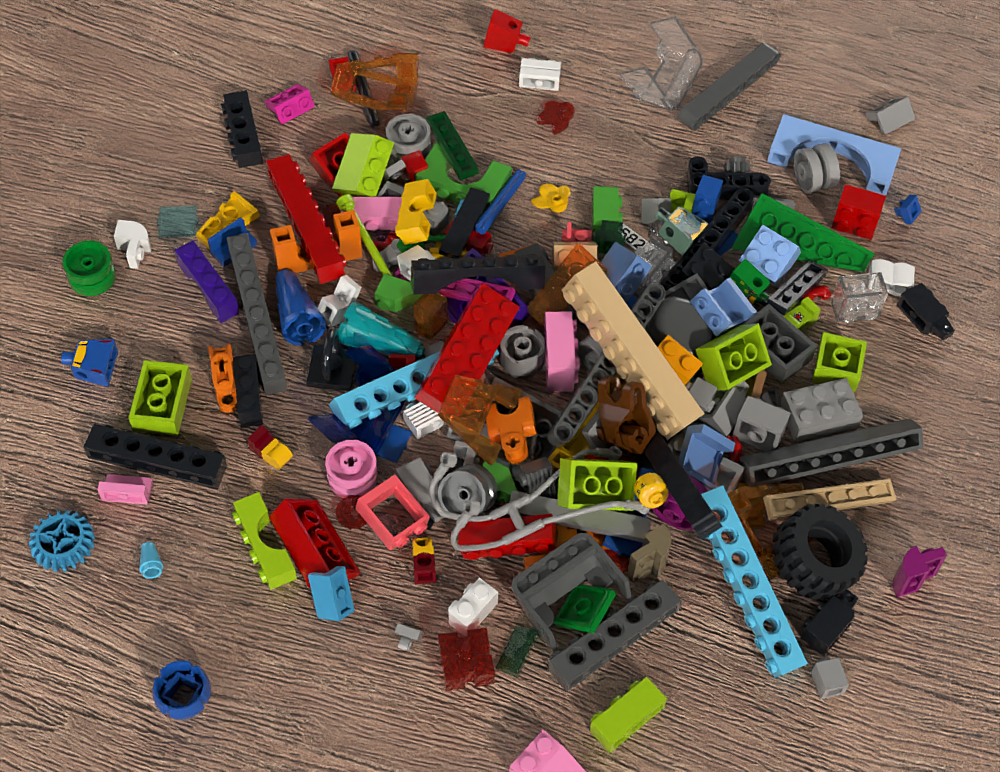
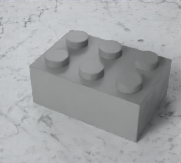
[780,378,863,444]

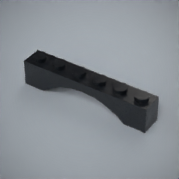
[411,254,546,294]

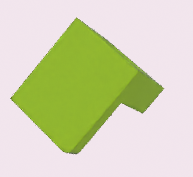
[670,189,696,214]

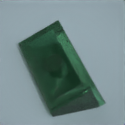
[496,626,538,678]

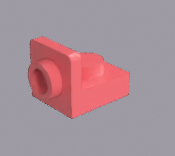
[562,222,592,242]

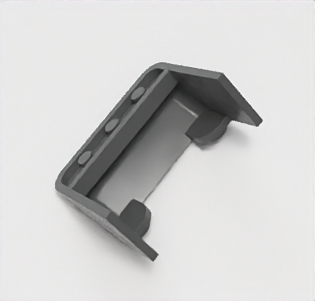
[511,533,631,652]

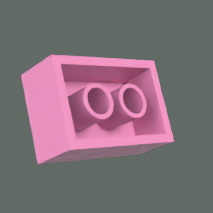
[544,311,580,392]

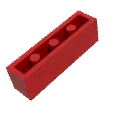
[458,514,557,560]

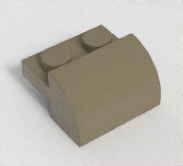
[627,523,672,582]

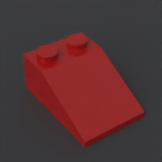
[309,132,350,197]

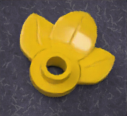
[530,184,571,213]

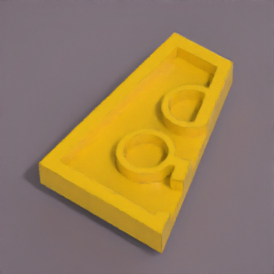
[196,191,260,250]

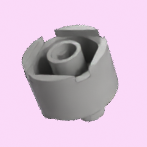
[500,325,545,378]

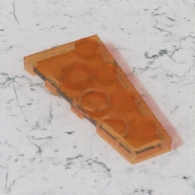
[527,242,607,325]

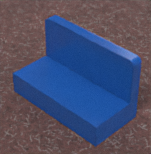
[208,217,257,267]

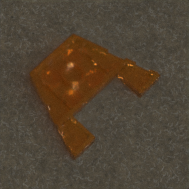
[438,375,522,466]

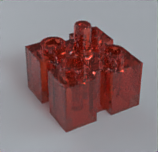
[438,627,495,692]

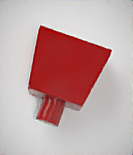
[483,9,531,53]

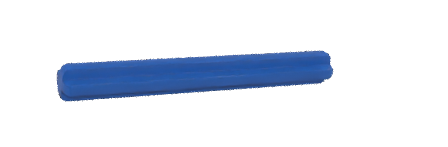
[475,169,526,235]

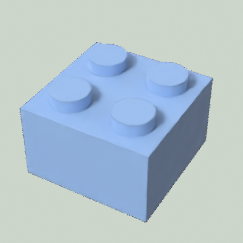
[739,225,801,288]

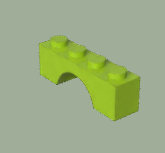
[231,492,297,590]

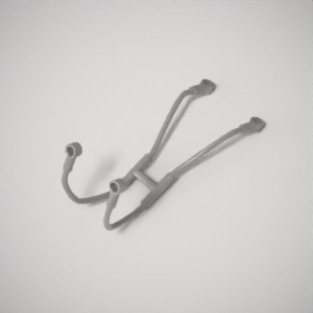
[429,446,651,551]

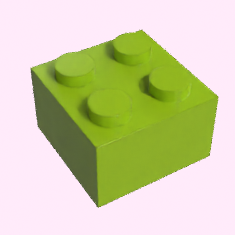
[812,332,867,392]

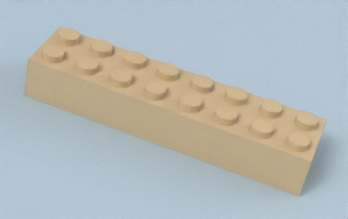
[561,262,705,440]

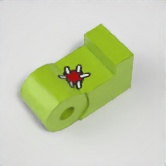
[783,297,821,332]

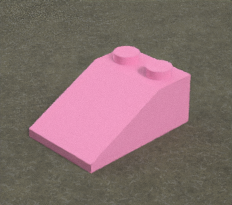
[509,730,586,772]

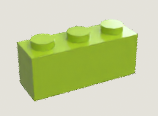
[590,677,667,754]

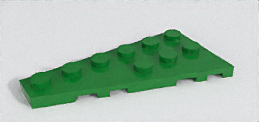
[731,193,874,272]

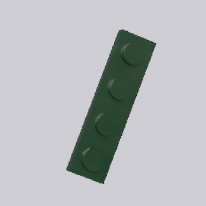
[426,111,479,180]

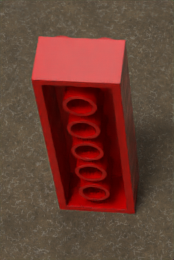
[414,283,520,422]

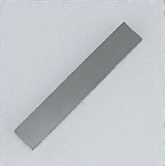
[507,490,651,542]

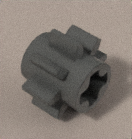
[724,157,750,172]

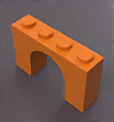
[270,210,362,273]

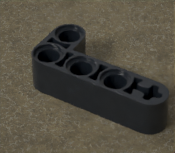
[687,156,771,200]

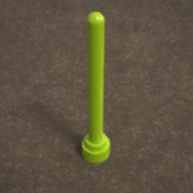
[336,194,393,276]

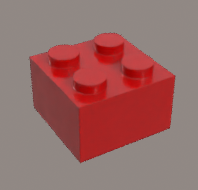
[831,184,886,240]

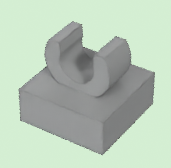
[394,623,424,651]

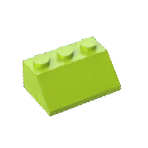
[331,133,395,197]

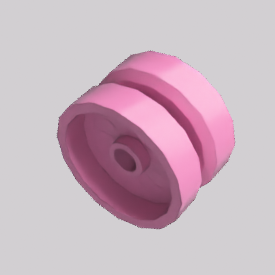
[325,440,378,499]

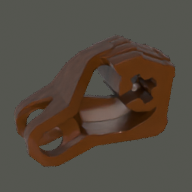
[596,376,656,454]

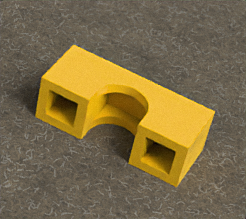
[395,179,437,245]

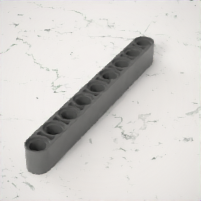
[548,283,666,448]

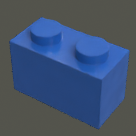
[692,175,723,224]

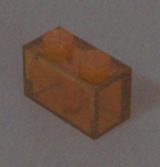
[413,292,448,340]

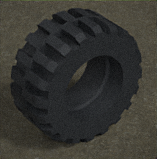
[772,503,868,600]

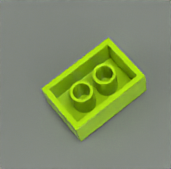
[696,323,772,391]
[129,360,192,436]
[557,458,637,511]

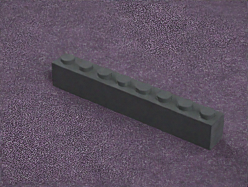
[226,233,287,396]
[739,418,924,488]

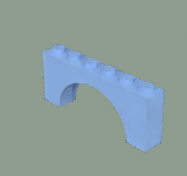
[767,114,901,195]

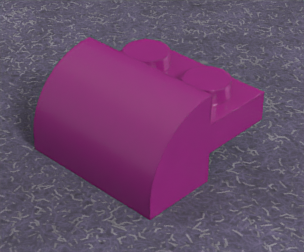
[893,546,947,598]

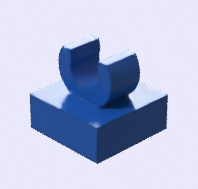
[894,194,922,224]

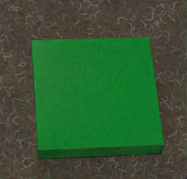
[554,584,616,633]

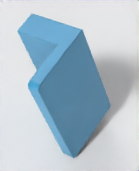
[308,566,355,621]

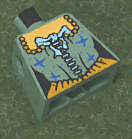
[655,207,708,255]

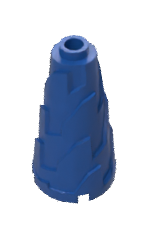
[275,269,326,346]

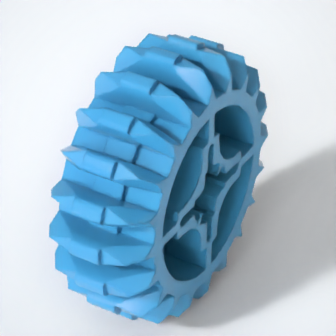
[29,509,95,573]

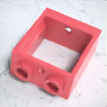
[355,475,430,551]

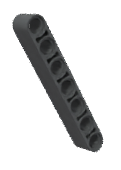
[678,42,781,131]

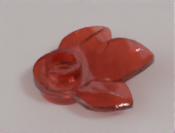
[537,100,575,135]

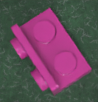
[264,84,314,124]

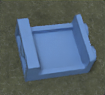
[599,242,652,302]
[690,278,757,337]
[678,424,735,491]

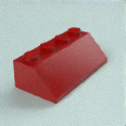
[269,499,361,590]

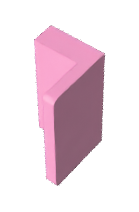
[97,474,153,505]

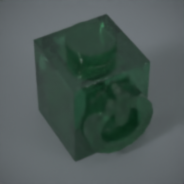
[594,220,626,254]

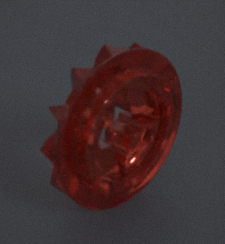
[336,495,373,530]

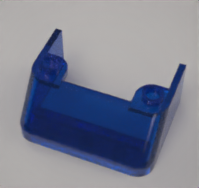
[308,345,406,454]

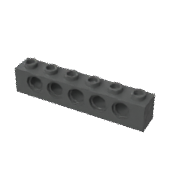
[548,579,682,692]

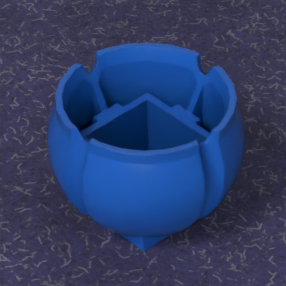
[152,660,211,720]

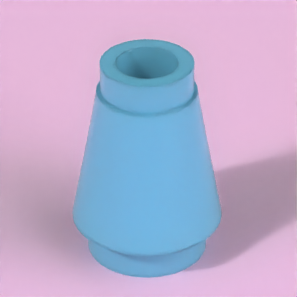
[139,542,164,579]

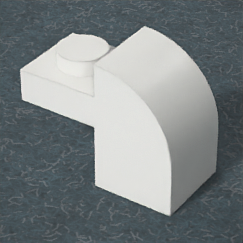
[114,220,151,269]
[318,275,362,327]

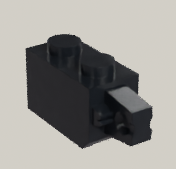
[897,283,955,340]
[801,589,858,656]

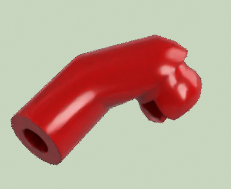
[372,231,400,252]
[800,285,832,303]
[725,435,742,464]

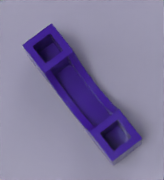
[175,240,239,323]

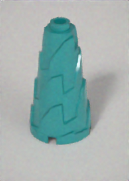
[338,301,425,359]

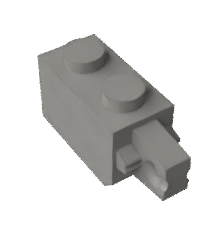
[698,381,749,436]
[395,458,445,522]

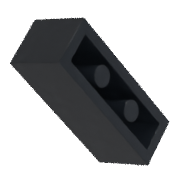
[233,354,263,428]

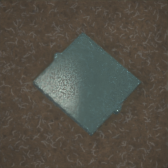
[157,206,199,238]

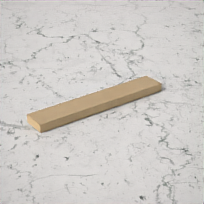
[763,478,897,520]

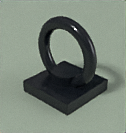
[306,327,358,391]

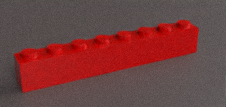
[266,154,347,284]

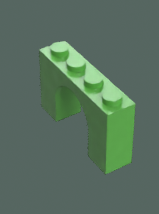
[416,141,512,212]

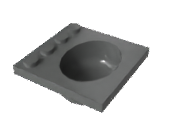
[638,273,724,377]

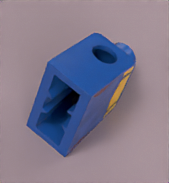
[61,339,118,387]

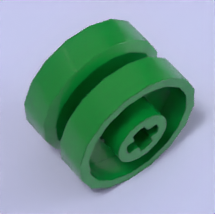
[63,240,116,296]

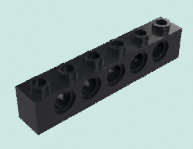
[84,424,227,489]

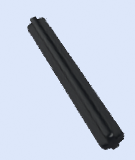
[348,50,380,127]

